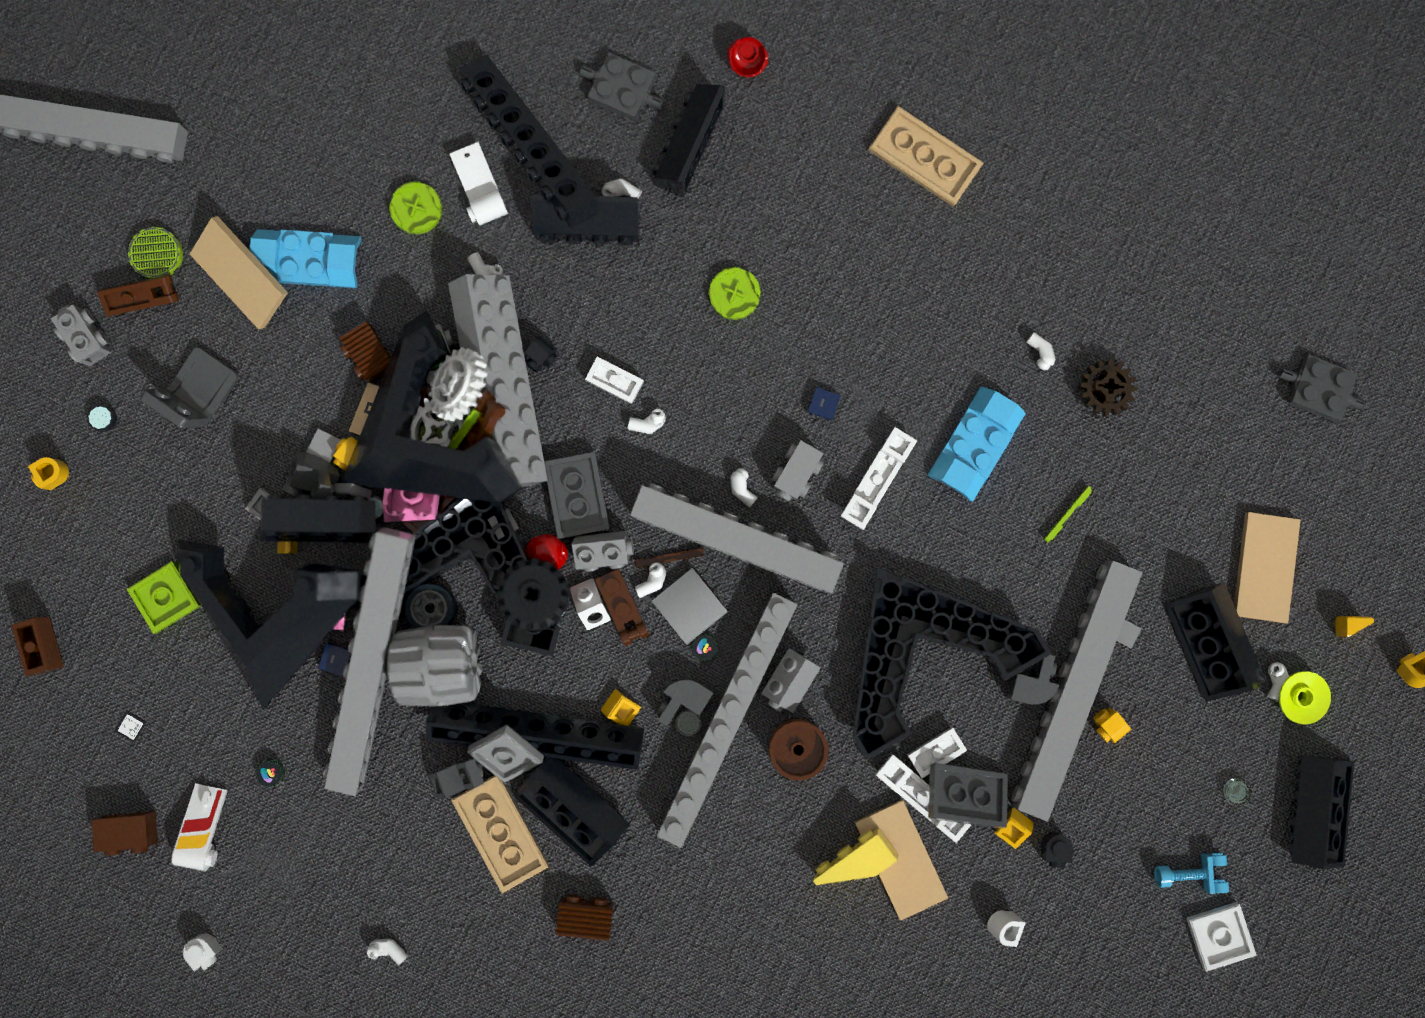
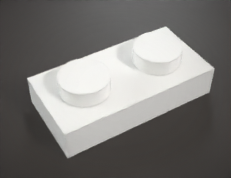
[585,357,644,404]
[907,727,967,778]

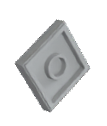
[467,725,544,783]

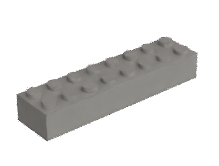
[448,274,548,487]
[630,483,844,594]

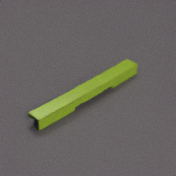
[446,409,480,450]
[1044,486,1092,543]

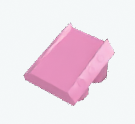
[382,489,440,522]

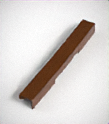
[635,548,704,568]

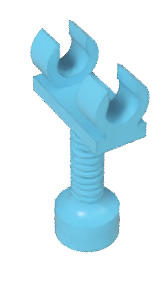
[1154,853,1229,894]

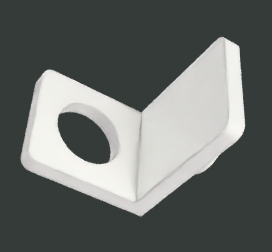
[570,578,611,630]

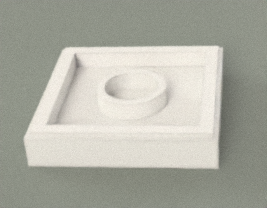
[1186,902,1257,972]

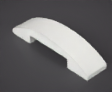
[840,427,917,530]
[875,754,972,843]

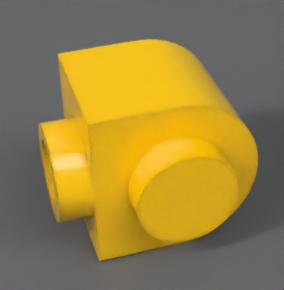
[333,437,357,471]
[28,457,69,490]
[1396,651,1425,688]
[1093,708,1131,744]

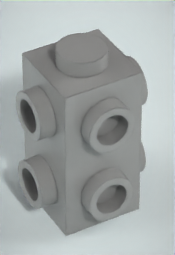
[50,304,112,366]
[772,440,824,502]
[572,531,634,572]
[761,648,821,713]

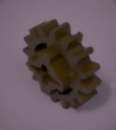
[1078,359,1138,417]

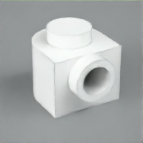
[987,910,1026,947]
[183,933,223,971]

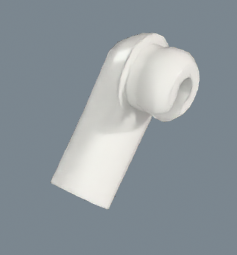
[602,179,642,198]
[467,252,503,275]
[1026,332,1056,370]
[628,409,666,434]
[730,468,758,508]
[635,562,666,598]
[1267,662,1289,702]
[367,939,409,965]

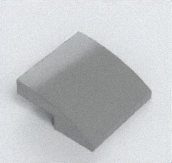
[652,568,728,645]

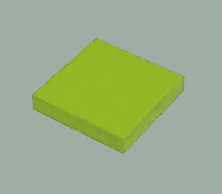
[127,561,201,634]

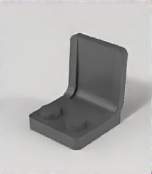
[139,347,239,428]

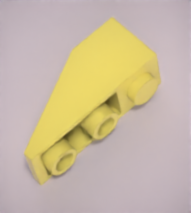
[813,828,898,885]

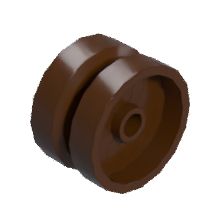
[768,718,829,781]

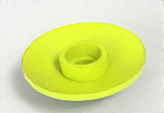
[1279,671,1331,724]

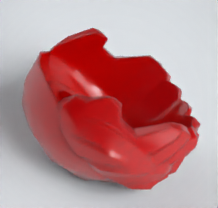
[727,37,769,78]
[525,534,568,569]

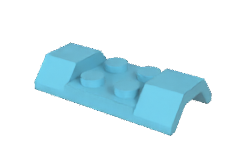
[250,229,361,288]
[928,387,1026,502]

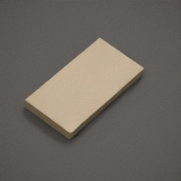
[868,106,983,207]
[190,216,288,329]
[1234,512,1301,624]
[451,775,550,893]
[854,799,948,921]

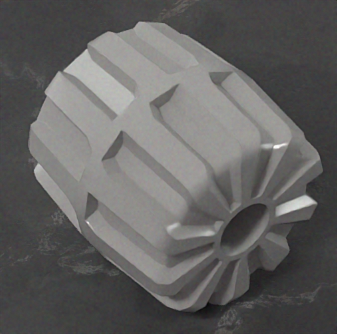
[388,625,482,706]

